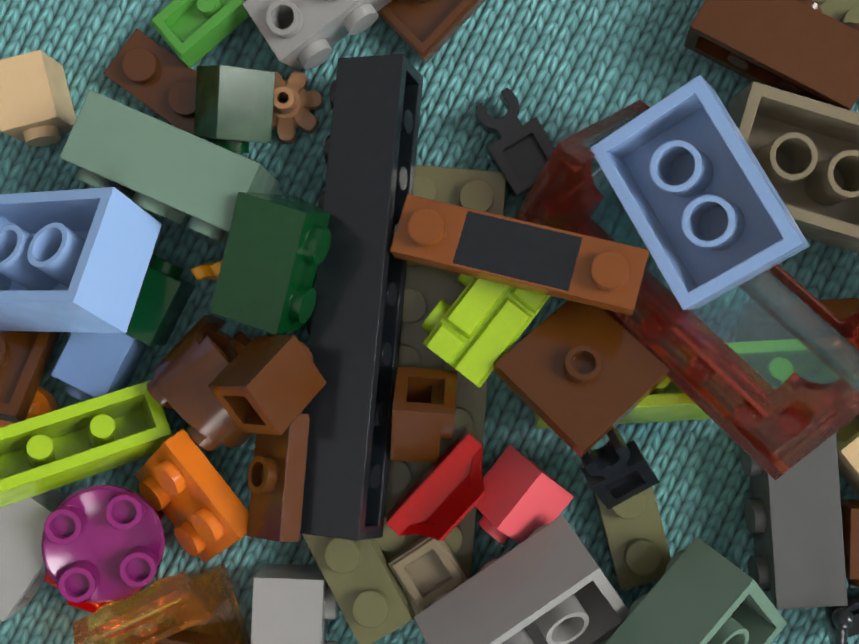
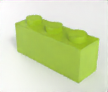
[0,380,172,508]

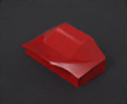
[386,428,485,541]

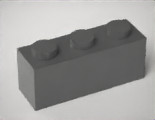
[740,423,848,610]

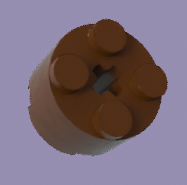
[147,315,254,451]

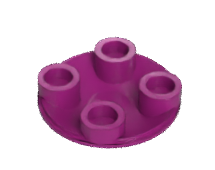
[41,485,165,603]

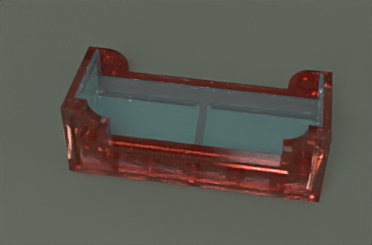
[515,100,859,480]

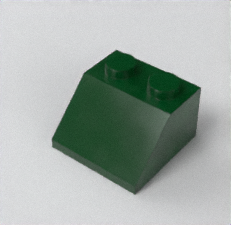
[210,192,331,335]

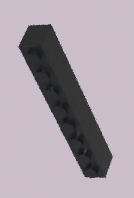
[300,54,423,540]

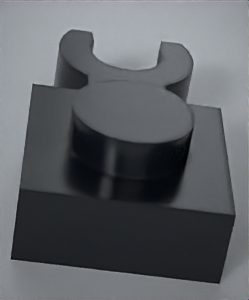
[475,88,565,198]
[579,428,659,510]

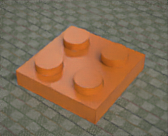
[135,428,249,563]

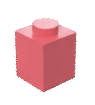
[475,445,574,545]

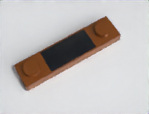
[390,194,649,316]

